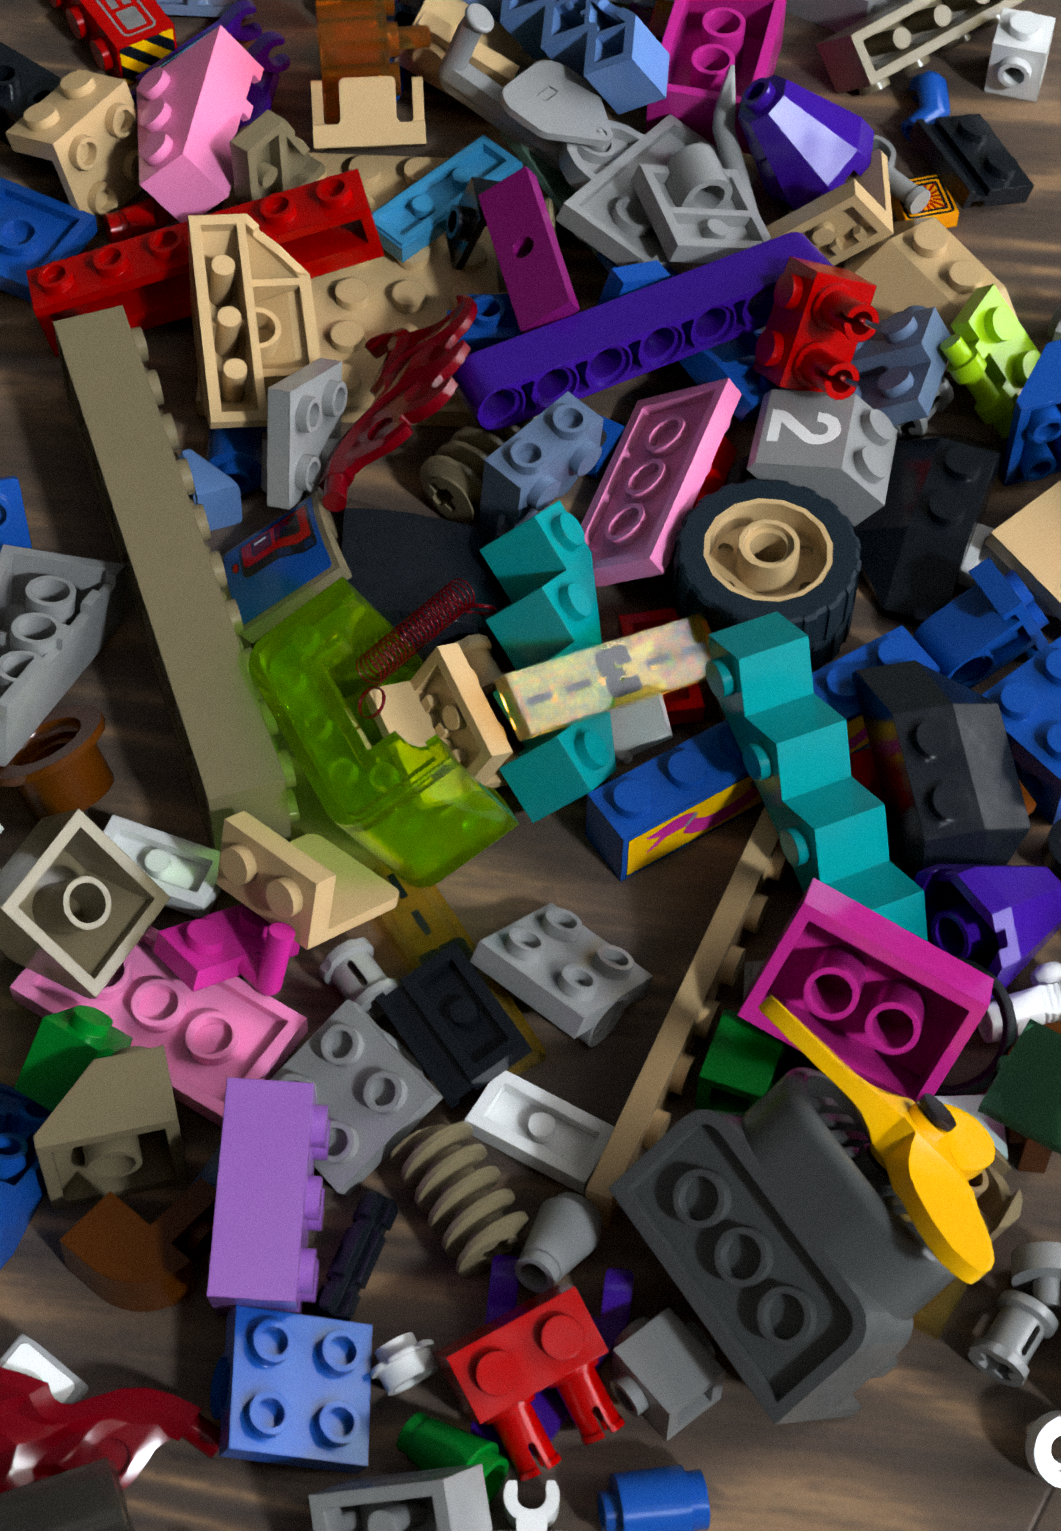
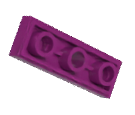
[478,166,580,333]

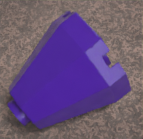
[738,74,874,212]
[913,864,1061,999]

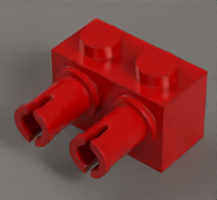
[752,256,879,400]
[433,1284,625,1482]

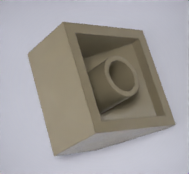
[0,808,171,999]
[33,1045,190,1211]

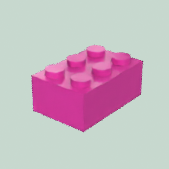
[645,0,787,155]
[737,877,994,1102]

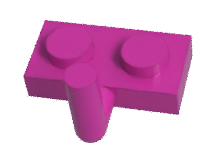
[154,903,300,996]

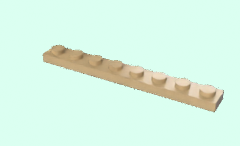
[585,807,789,1229]

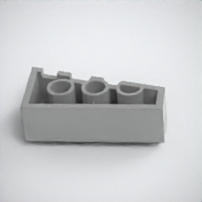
[0,544,126,767]

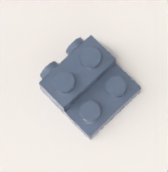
[845,305,951,426]
[478,391,604,535]

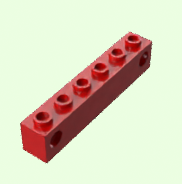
[26,168,385,357]

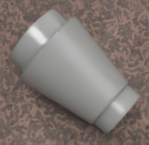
[515,1192,602,1293]

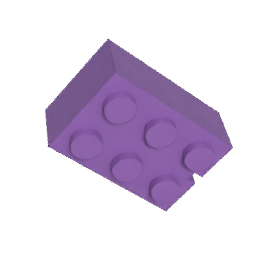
[207,1077,331,1316]

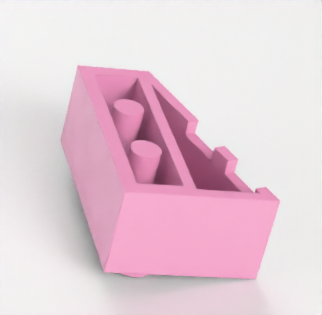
[136,25,264,223]

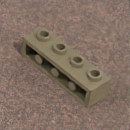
[816,0,1025,96]

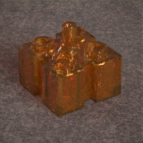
[315,0,431,124]

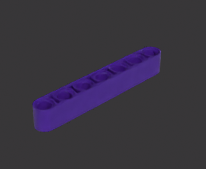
[452,232,833,431]

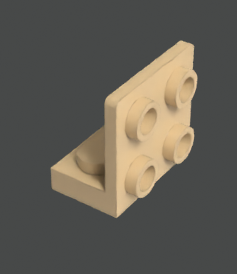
[766,149,894,266]

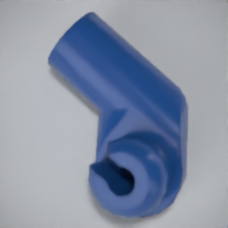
[901,71,951,143]

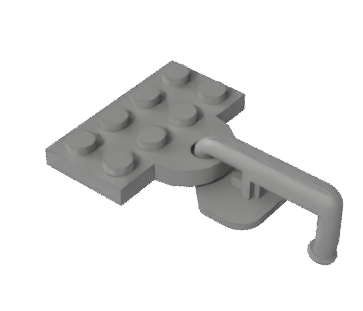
[438,3,758,269]

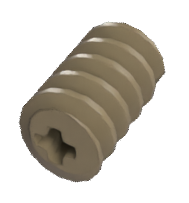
[420,416,536,525]
[389,1121,530,1279]

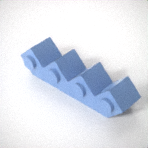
[463,0,670,115]

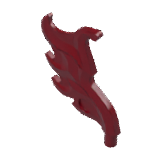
[318,294,478,512]
[0,1367,220,1529]

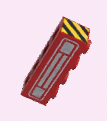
[49,0,177,86]

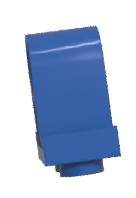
[913,557,1050,689]

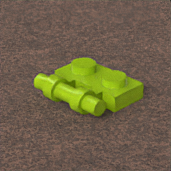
[940,284,1041,438]

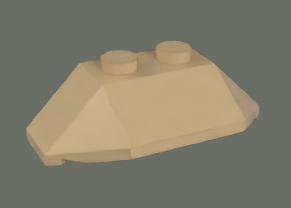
[187,213,321,429]
[844,216,1017,381]

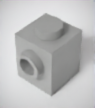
[610,1307,726,1441]

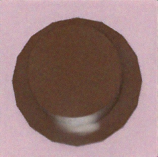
[0,705,114,821]

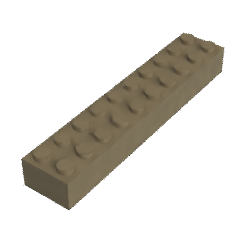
[53,305,300,851]

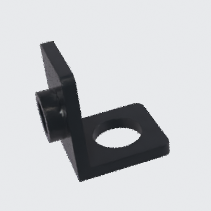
[446,177,500,271]

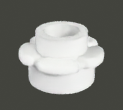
[370,1332,439,1396]

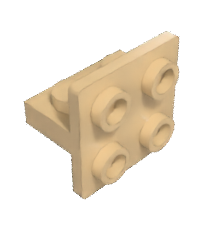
[365,642,515,804]

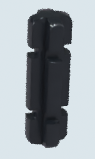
[313,1191,399,1321]

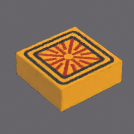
[890,174,959,228]

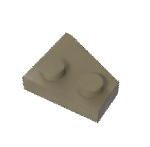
[230,110,326,206]

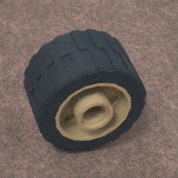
[670,479,862,673]

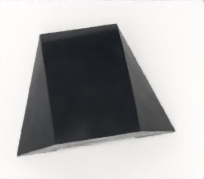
[339,498,511,700]

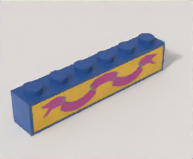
[585,625,940,882]

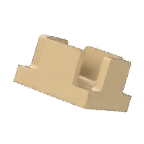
[311,76,426,151]

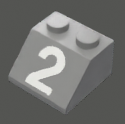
[746,389,898,527]

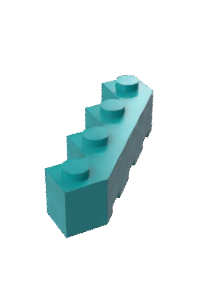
[479,500,617,823]
[705,611,928,941]

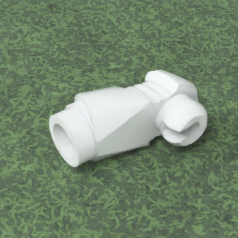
[978,961,1061,1043]

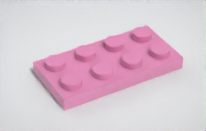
[581,378,742,587]
[10,925,308,1128]

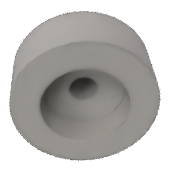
[1011,1241,1061,1314]

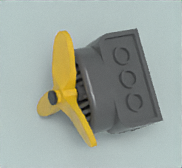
[608,995,996,1425]

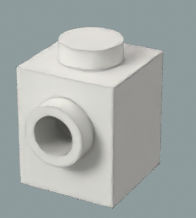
[984,7,1056,102]

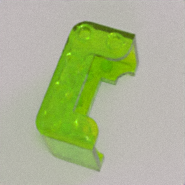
[248,576,519,888]

